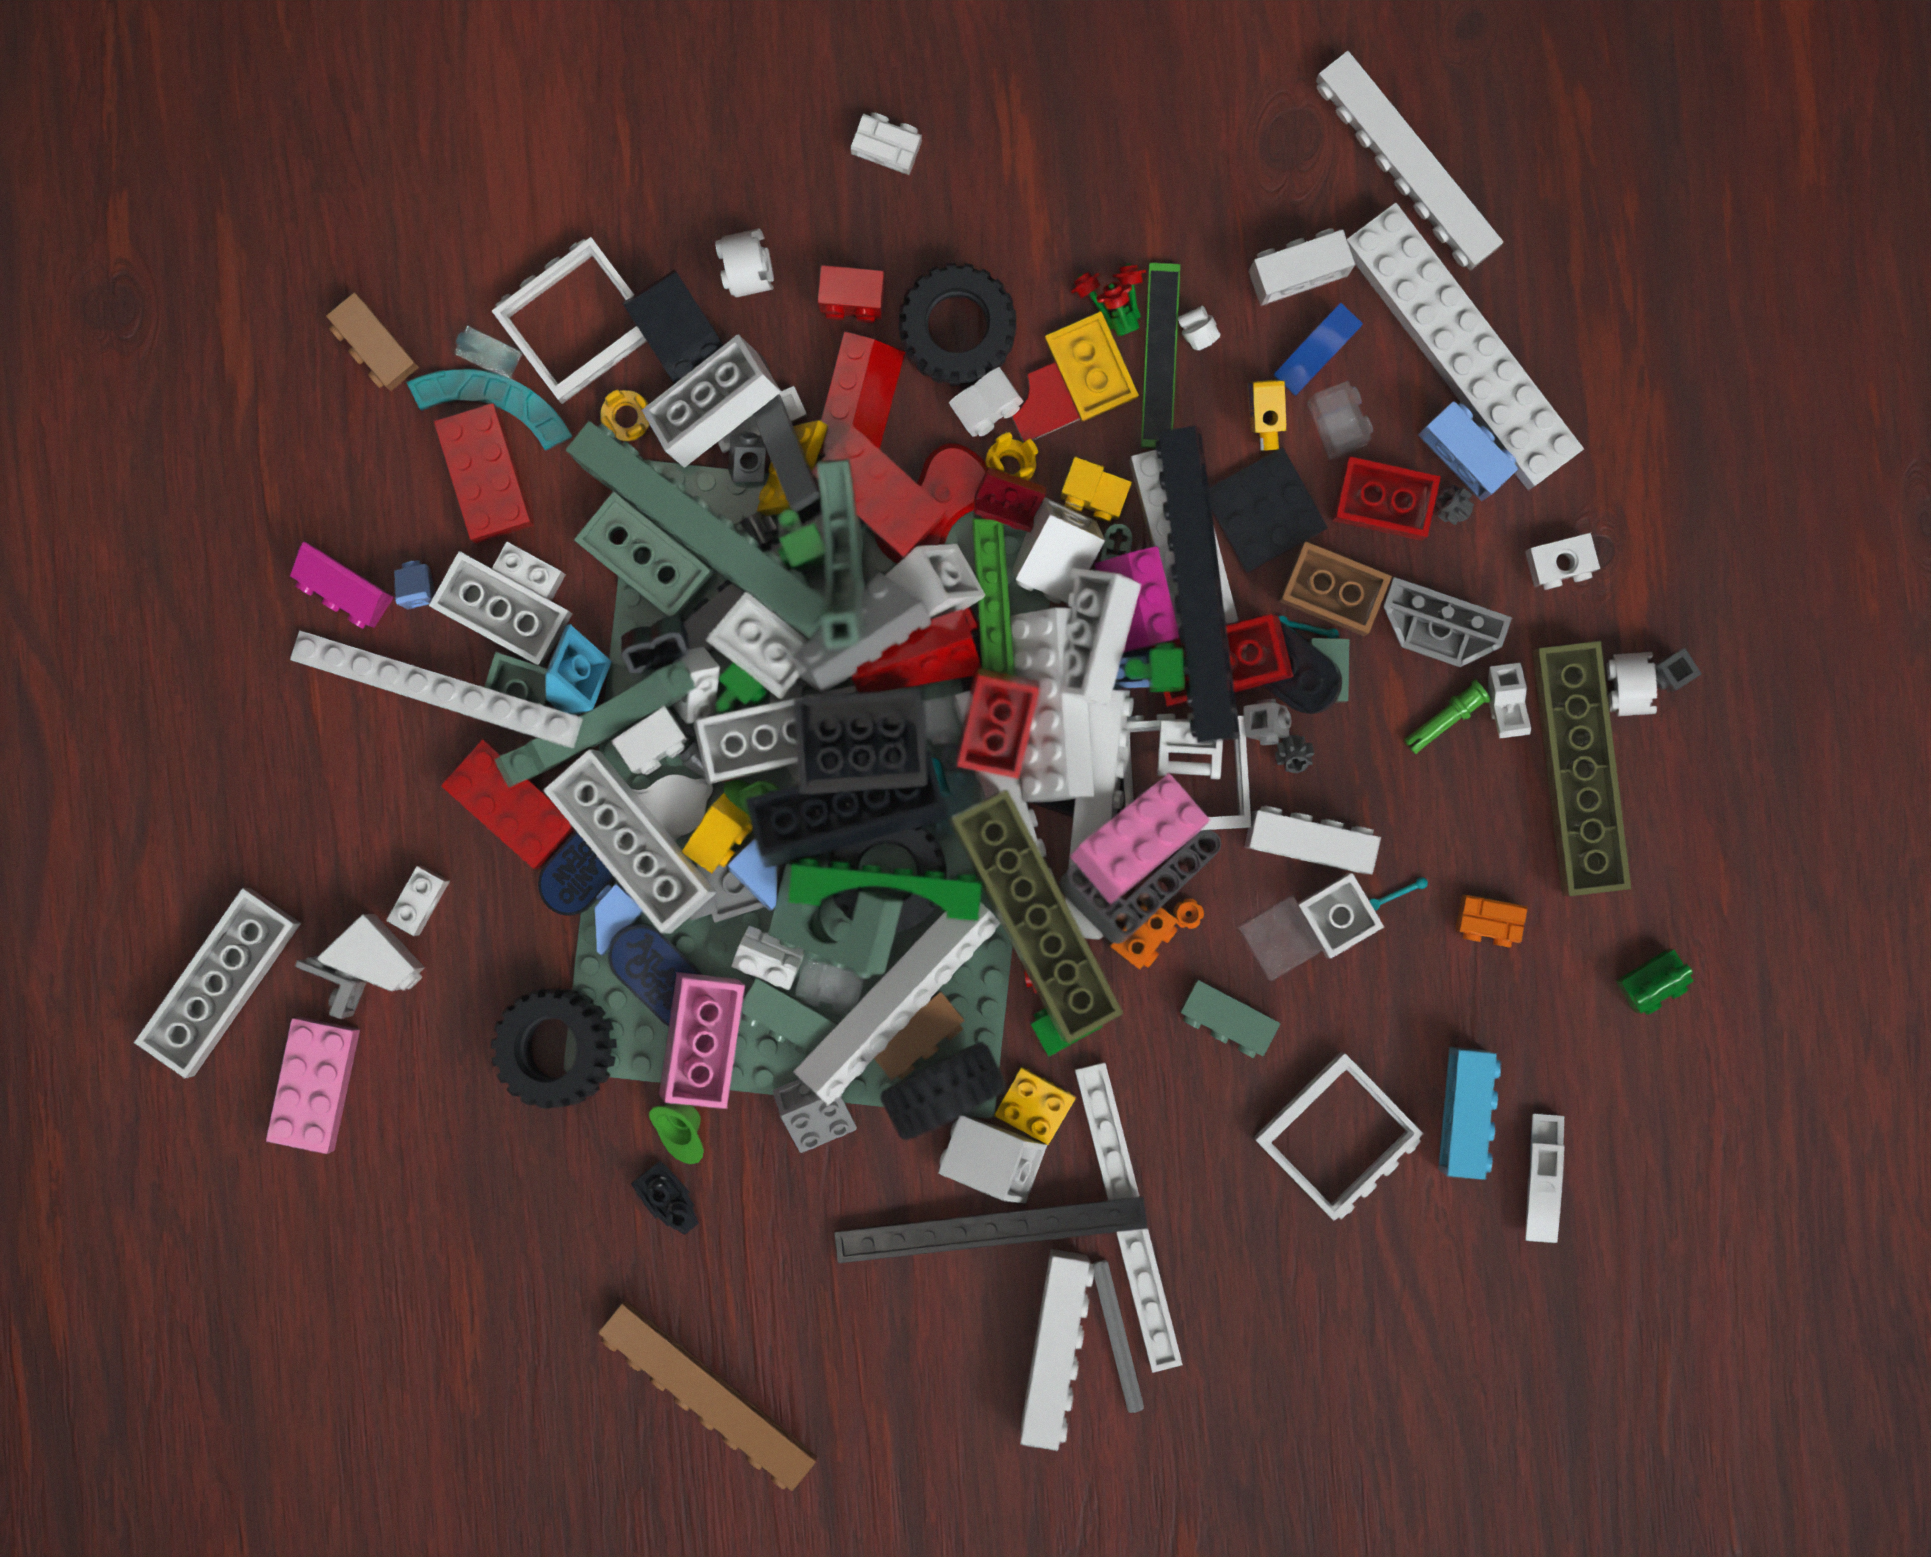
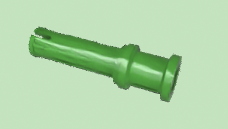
[1403,679,1492,755]

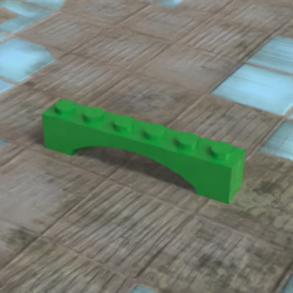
[788,859,982,921]

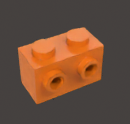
[1109,903,1178,969]

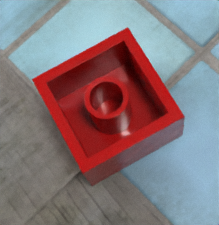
[818,265,885,323]

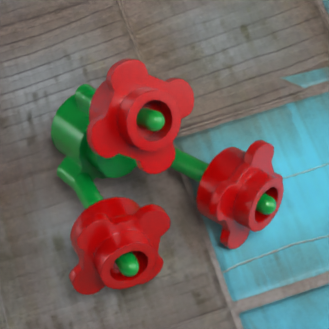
[1070,263,1146,336]

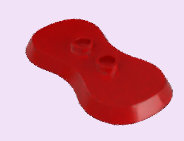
[874,443,987,564]

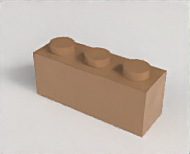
[326,292,419,391]
[874,991,965,1080]

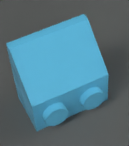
[546,624,612,716]

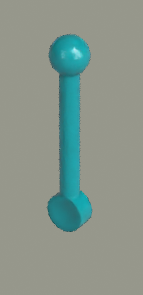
[1279,616,1339,639]
[1369,877,1428,911]

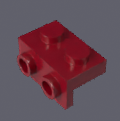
[974,467,1046,532]

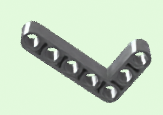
[1060,830,1222,944]

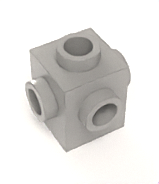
[1243,699,1292,745]

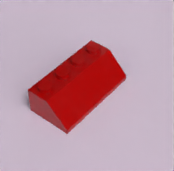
[817,331,905,458]

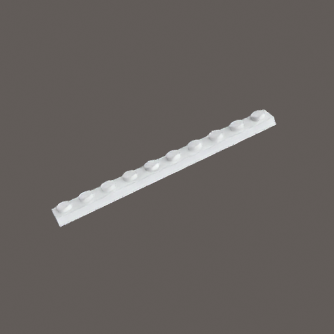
[290,630,583,748]
[1075,1062,1183,1373]

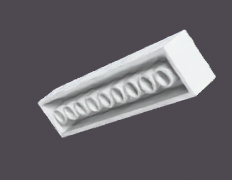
[1347,203,1584,490]

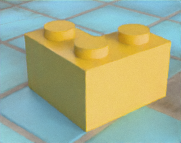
[1060,457,1132,522]
[682,792,753,874]

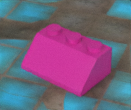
[290,542,394,629]
[1094,546,1179,653]

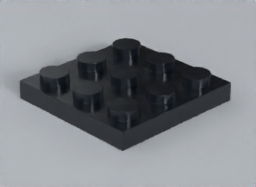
[1209,448,1328,574]

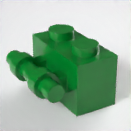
[777,509,826,573]
[1124,644,1184,692]
[715,662,770,715]
[1615,948,1694,1015]

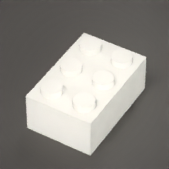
[1249,228,1355,306]

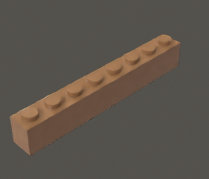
[598,1300,817,1491]

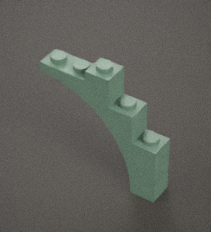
[817,458,865,648]

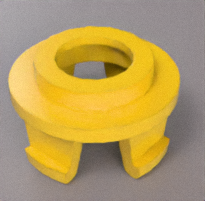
[600,389,650,441]
[985,432,1038,481]

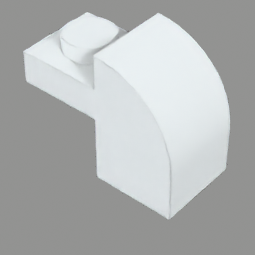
[1488,663,1531,738]

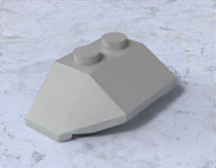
[1383,577,1512,667]

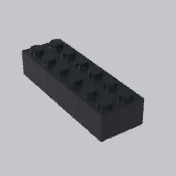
[746,749,948,868]

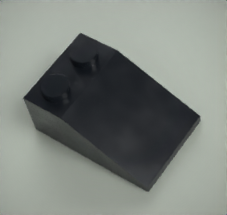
[622,269,723,384]

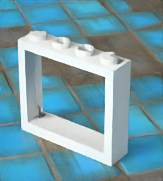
[492,237,646,404]
[1122,713,1251,830]
[1253,1051,1423,1221]

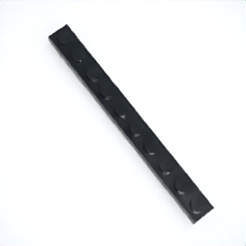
[834,1196,1147,1263]

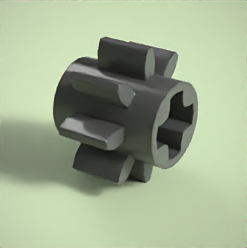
[1435,484,1474,525]
[739,512,778,548]
[1275,735,1315,773]

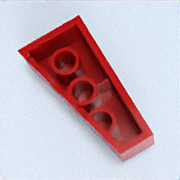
[851,609,982,694]

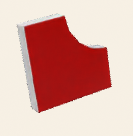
[1011,362,1080,443]

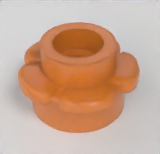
[1173,898,1204,929]

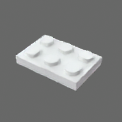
[706,592,808,699]

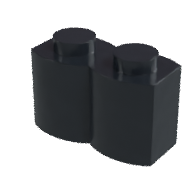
[621,616,688,673]

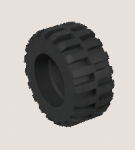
[898,263,1016,386]
[828,826,947,932]
[490,988,617,1109]
[881,1042,1006,1141]

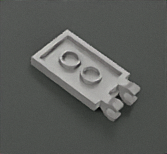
[689,848,793,923]

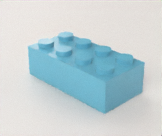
[1438,1047,1501,1180]

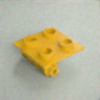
[994,1067,1076,1145]

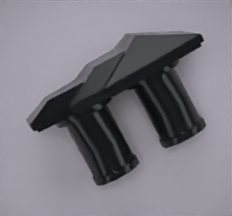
[631,1160,699,1235]

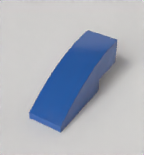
[1273,303,1363,396]

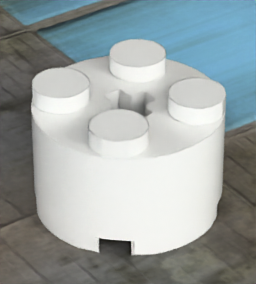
[715,228,774,297]
[1606,652,1657,716]

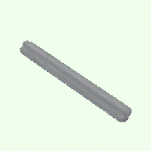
[1092,1260,1144,1413]

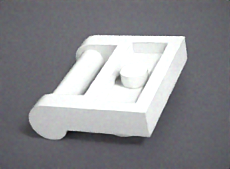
[1157,720,1223,779]

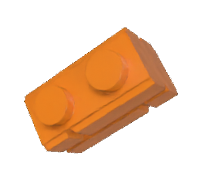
[1455,895,1527,948]

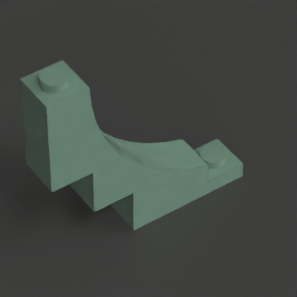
[495,660,696,788]

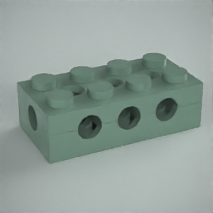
[574,492,714,617]

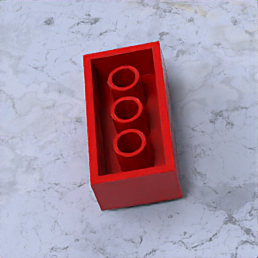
[434,403,535,544]
[812,426,947,559]
[1153,614,1294,708]
[441,739,575,869]

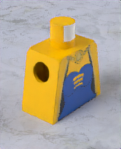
[1247,380,1286,450]

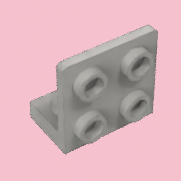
[295,956,367,1019]
[772,1079,857,1153]

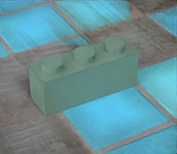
[741,978,839,1057]
[1179,979,1281,1058]

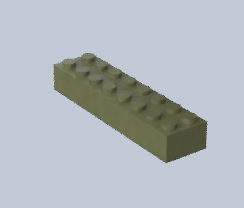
[1532,641,1631,896]
[947,790,1123,1043]

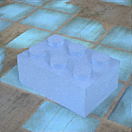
[1418,401,1519,502]

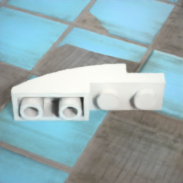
[1525,1114,1564,1243]

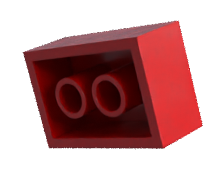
[1332,456,1441,541]
[955,668,1040,779]

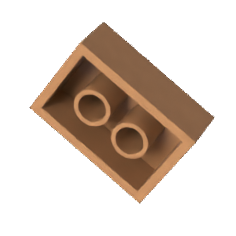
[1279,541,1392,636]

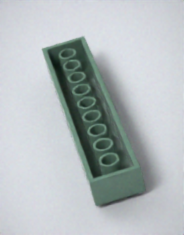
[566,421,825,640]

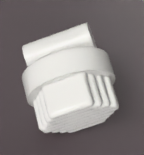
[1178,306,1220,350]

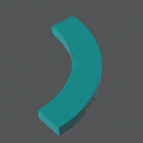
[406,369,573,451]

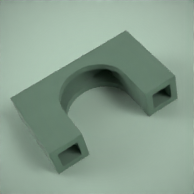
[768,863,903,978]

